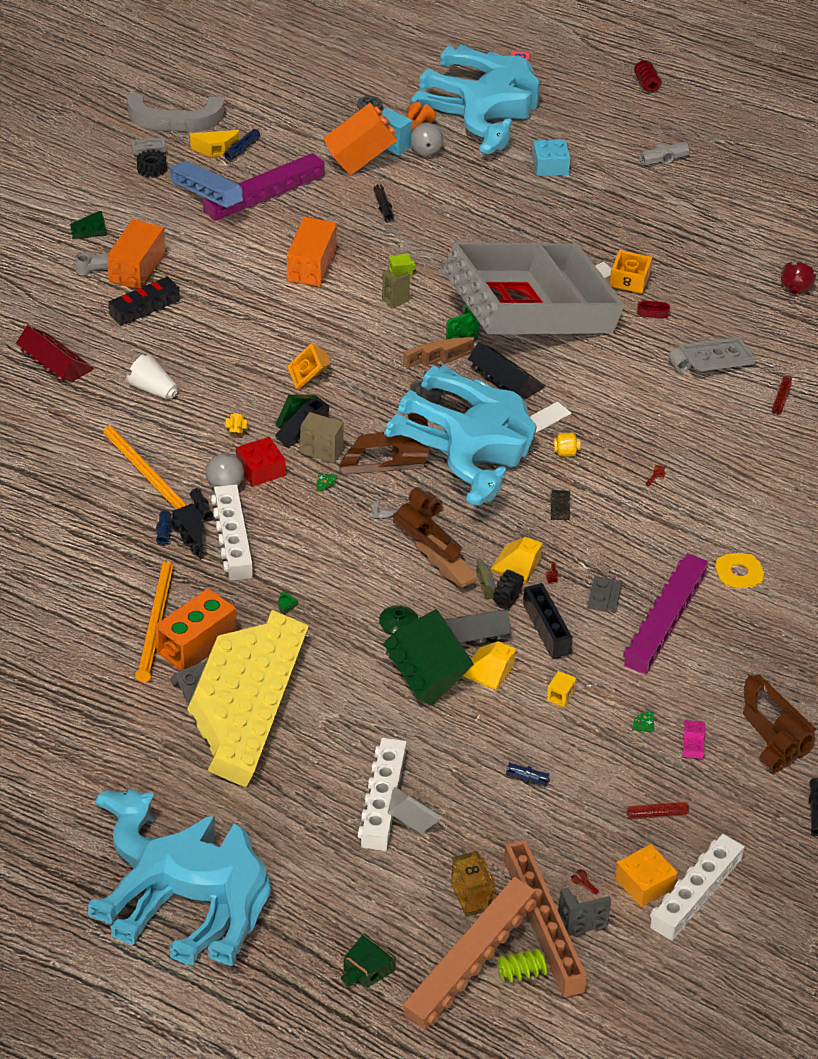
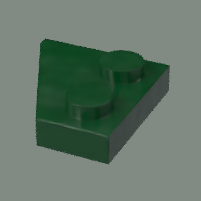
[70,211,107,239]
[276,395,317,428]

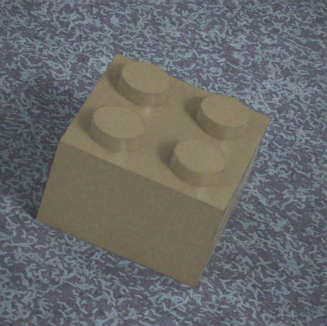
[300,412,344,463]

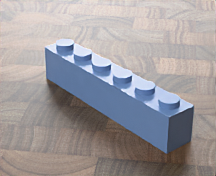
[170,161,243,208]

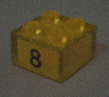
[451,850,495,917]

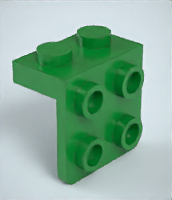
[446,301,479,340]

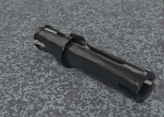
[373,184,394,222]
[808,778,818,836]

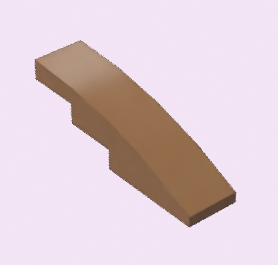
[403,337,474,369]
[415,534,478,587]

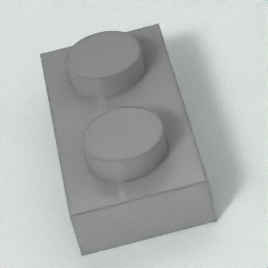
[131,137,166,155]

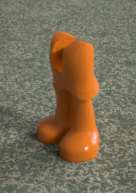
[405,102,436,131]

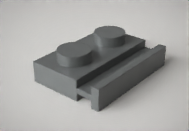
[587,576,622,613]

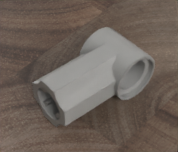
[75,252,108,276]

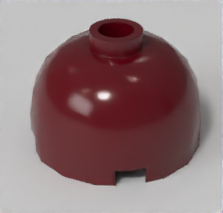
[781,262,817,295]

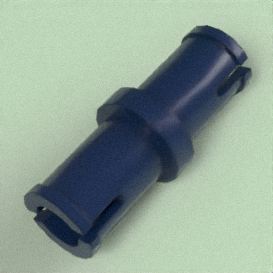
[156,510,172,545]
[506,762,550,786]

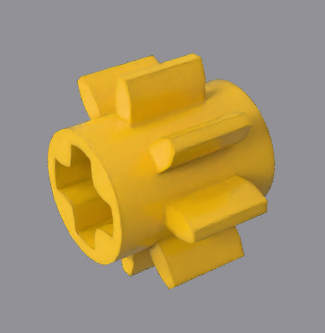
[225,414,248,434]

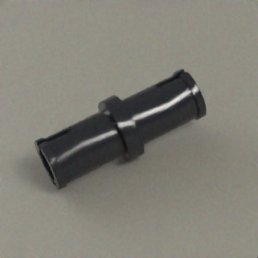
[190,488,213,521]

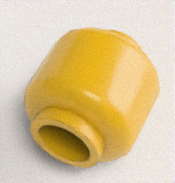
[554,432,580,457]

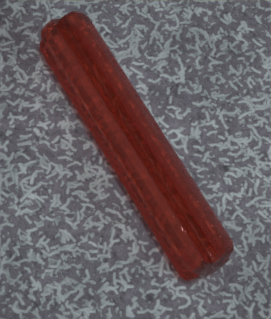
[771,376,792,415]
[626,802,689,819]

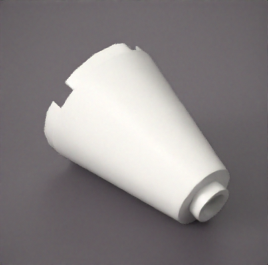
[126,353,178,400]

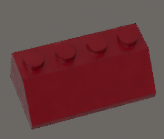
[16,325,94,382]

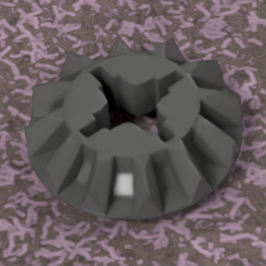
[357,96,383,110]

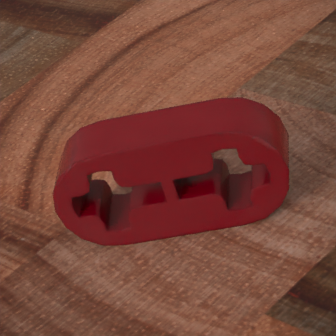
[637,300,670,319]

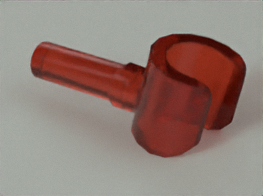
[646,465,666,486]
[546,562,558,583]
[571,869,599,895]

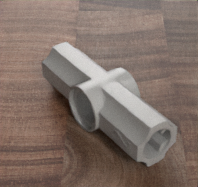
[639,142,689,166]

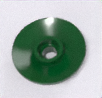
[379,605,418,634]

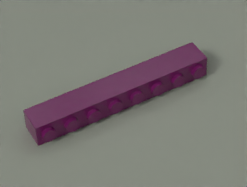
[203,153,325,221]
[623,553,708,675]

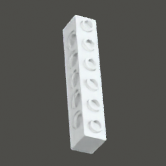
[211,485,252,581]
[358,738,407,851]
[650,834,745,941]

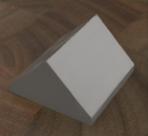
[388,787,441,833]

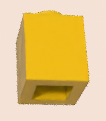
[546,671,576,707]

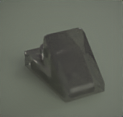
[549,490,570,520]

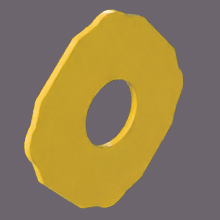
[715,553,764,588]

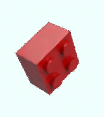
[236,437,286,487]

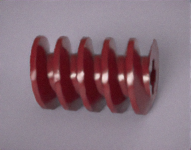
[634,60,662,92]

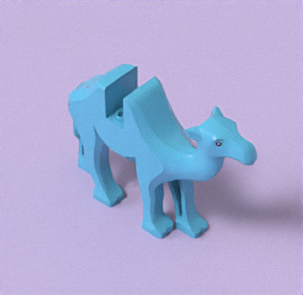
[411,44,540,155]
[384,365,537,506]
[87,789,272,966]

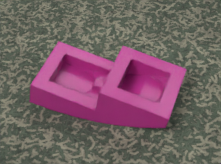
[682,720,705,759]

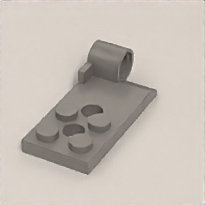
[668,337,757,372]

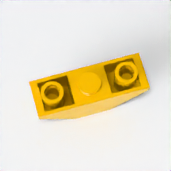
[190,130,239,157]

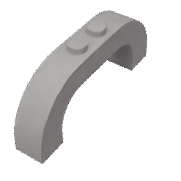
[127,93,225,132]

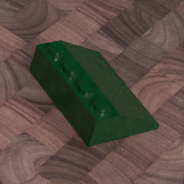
[383,609,474,706]

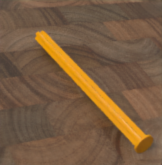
[103,425,187,509]
[135,561,173,682]

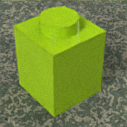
[388,253,415,278]

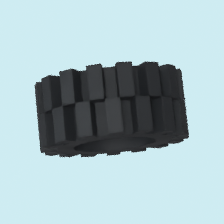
[137,149,167,178]
[493,569,524,608]

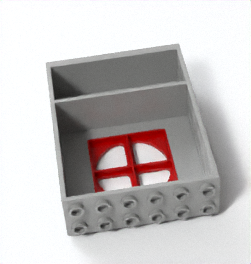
[443,242,625,334]

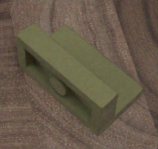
[382,270,410,309]

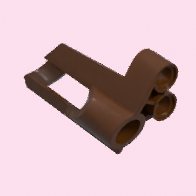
[339,413,429,474]
[393,487,462,562]
[743,675,816,773]

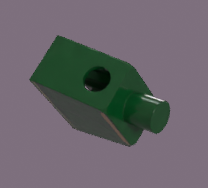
[341,933,396,988]

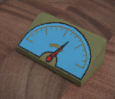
[476,558,496,600]

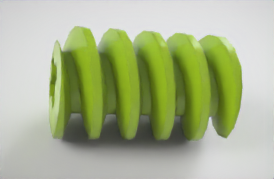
[497,948,547,984]

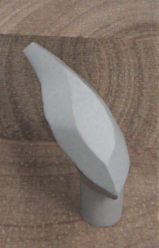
[369,503,398,518]

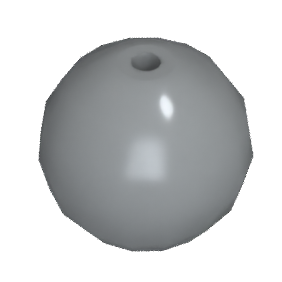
[410,123,443,157]
[206,453,244,488]

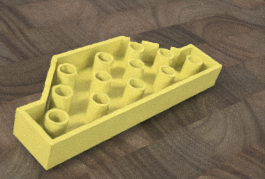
[187,610,309,787]

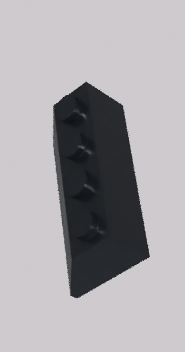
[468,341,546,399]

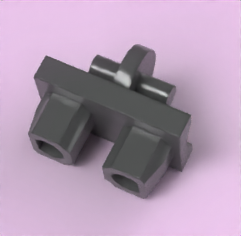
[410,371,441,403]

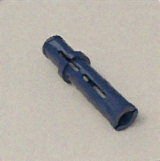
[224,129,260,161]

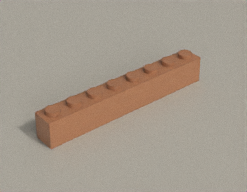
[504,840,587,997]
[403,876,537,1031]

